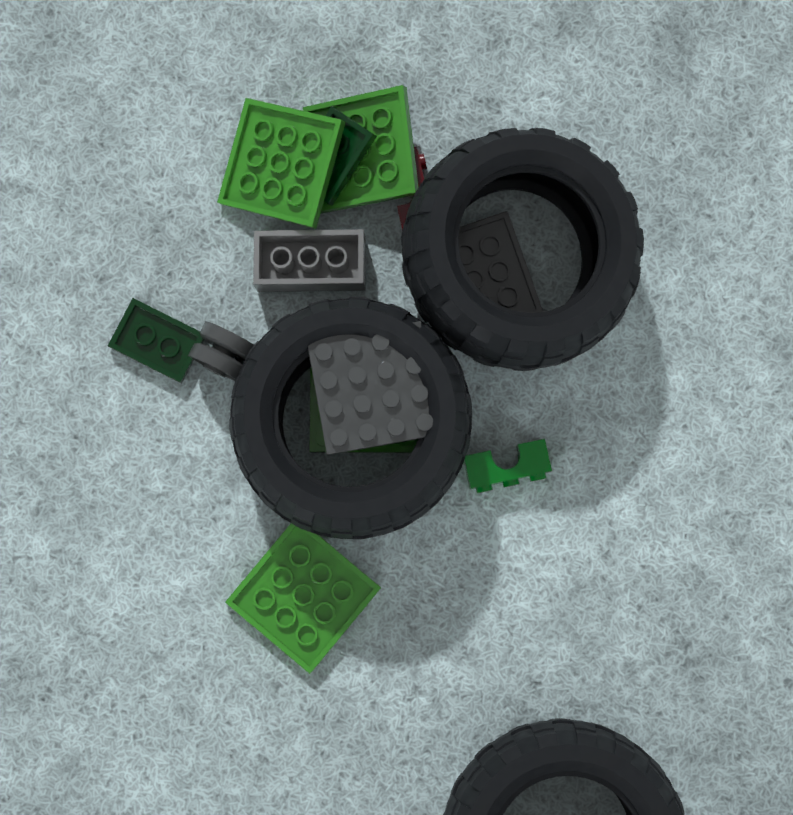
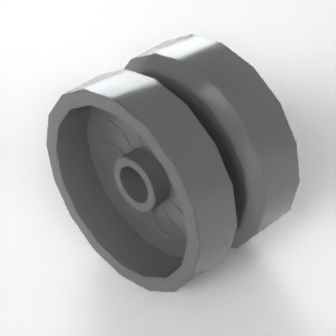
[188,321,254,381]

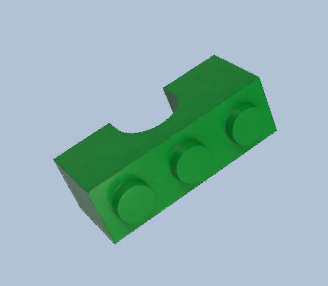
[464,439,552,493]

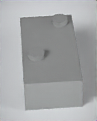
[253,229,366,292]

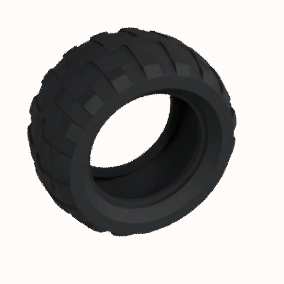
[401,128,644,371]
[229,297,472,539]
[443,718,685,815]

